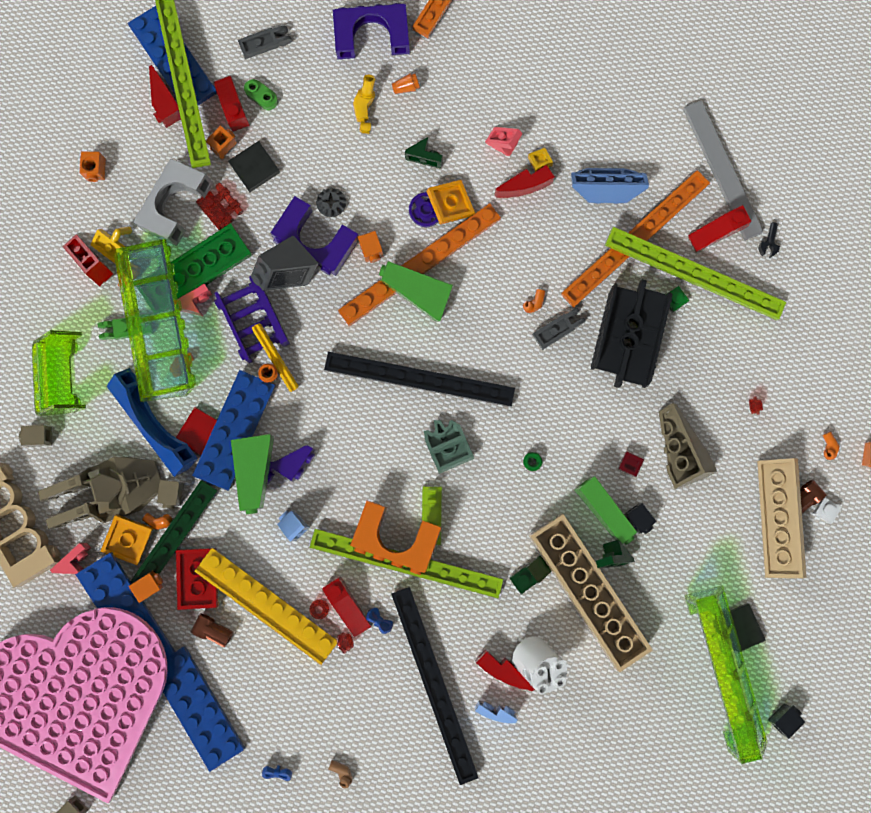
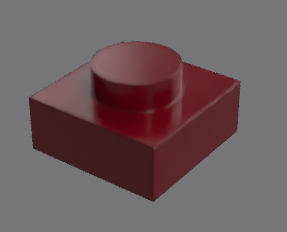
[618,451,644,477]

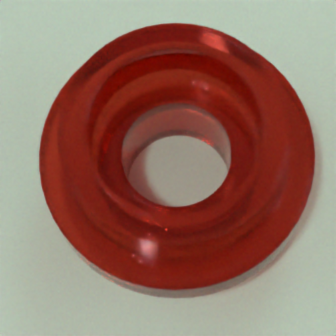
[749,396,763,415]
[309,599,329,619]

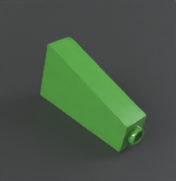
[379,261,453,322]
[231,434,274,515]
[574,476,637,545]

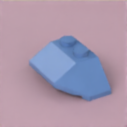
[571,168,649,204]

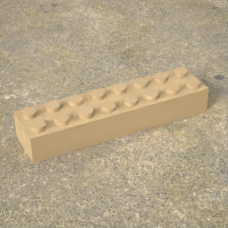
[528,514,653,673]

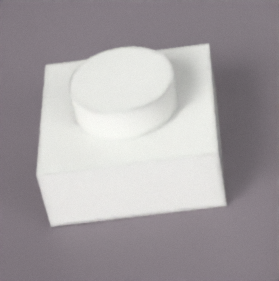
[812,497,842,524]

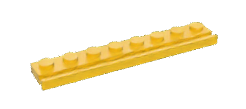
[194,548,339,665]

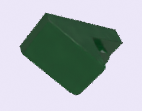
[405,137,443,169]
[595,540,635,568]
[509,555,552,594]

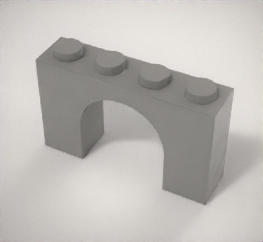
[133,159,214,246]

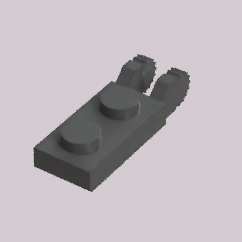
[238,25,292,59]
[532,308,586,350]

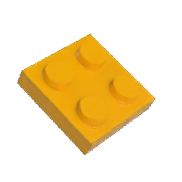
[426,180,475,225]
[100,514,153,566]

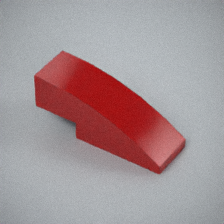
[494,165,555,198]
[475,649,535,691]

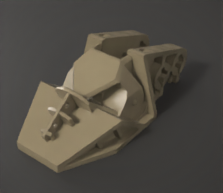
[38,456,161,529]

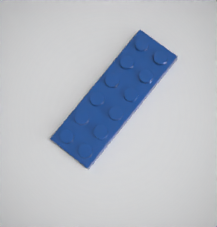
[127,6,217,105]
[192,370,275,491]
[75,552,175,657]
[163,646,245,772]

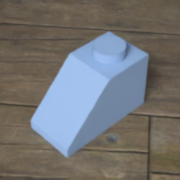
[277,511,310,542]

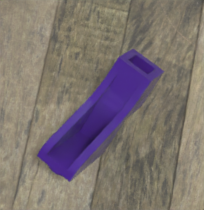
[267,445,315,484]

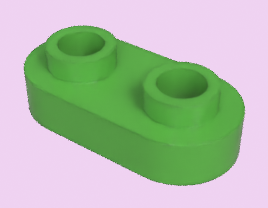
[244,79,278,110]

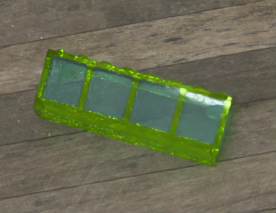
[114,239,196,402]
[684,585,768,764]

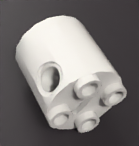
[512,636,567,695]

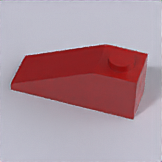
[149,65,181,128]
[214,75,250,132]
[688,205,752,252]
[62,234,113,287]
[322,577,372,637]

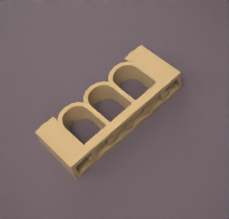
[0,463,61,588]

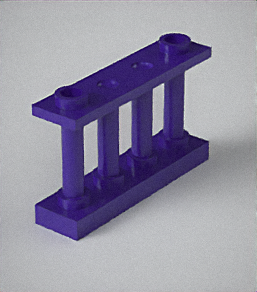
[214,276,290,364]

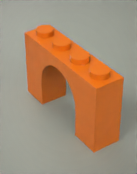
[350,500,442,575]

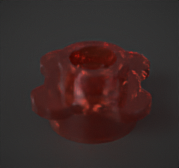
[337,632,354,654]

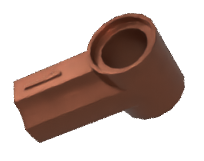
[800,479,827,513]
[190,613,234,648]

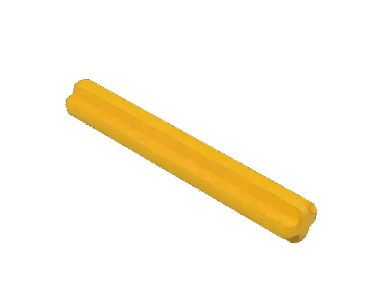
[252,323,298,392]

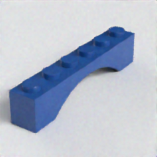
[106,368,198,477]

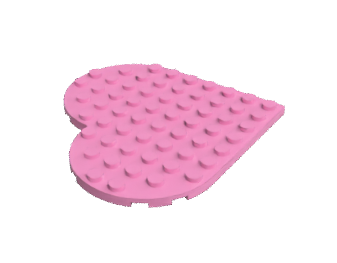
[0,607,167,803]

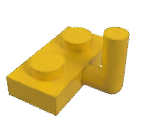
[90,226,132,267]

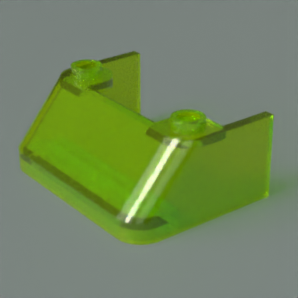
[32,330,86,416]

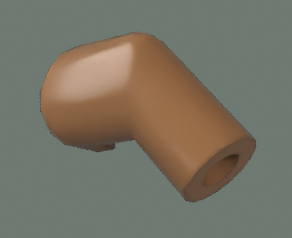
[328,760,352,788]

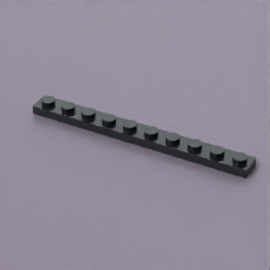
[324,352,515,407]
[391,586,479,785]

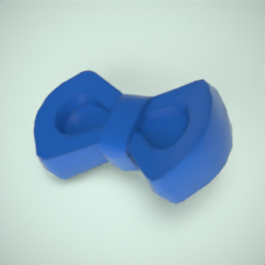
[366,608,393,634]
[262,765,292,781]

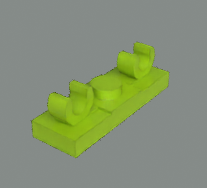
[422,487,442,545]

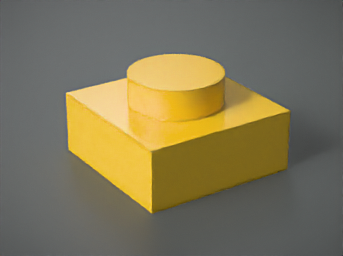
[528,148,553,172]

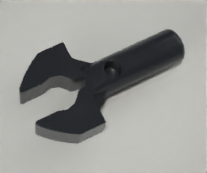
[758,222,780,258]

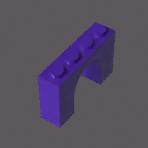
[333,3,410,60]
[270,196,359,276]

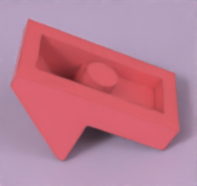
[485,127,523,156]
[172,284,213,317]
[50,543,91,574]

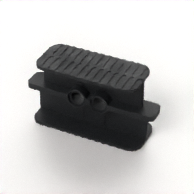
[591,279,673,388]

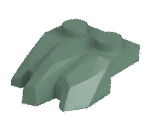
[424,420,474,474]

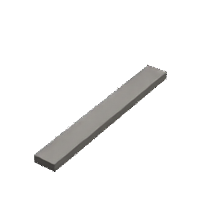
[683,100,763,241]

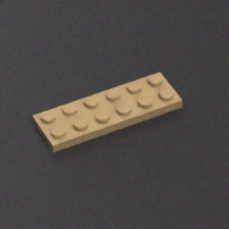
[757,458,807,579]

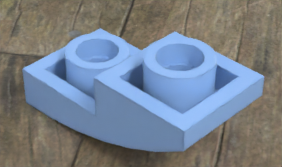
[475,701,518,723]

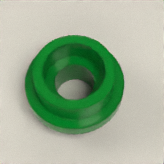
[523,452,542,471]

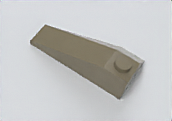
[659,403,717,489]

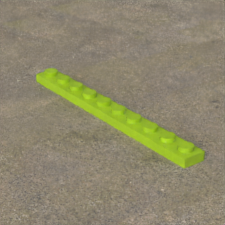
[155,0,211,168]
[604,227,786,320]
[309,529,503,599]

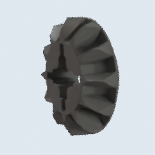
[316,187,346,217]

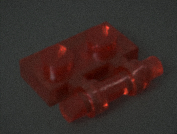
[196,183,244,230]

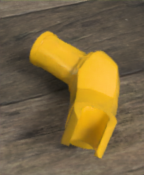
[353,74,376,134]

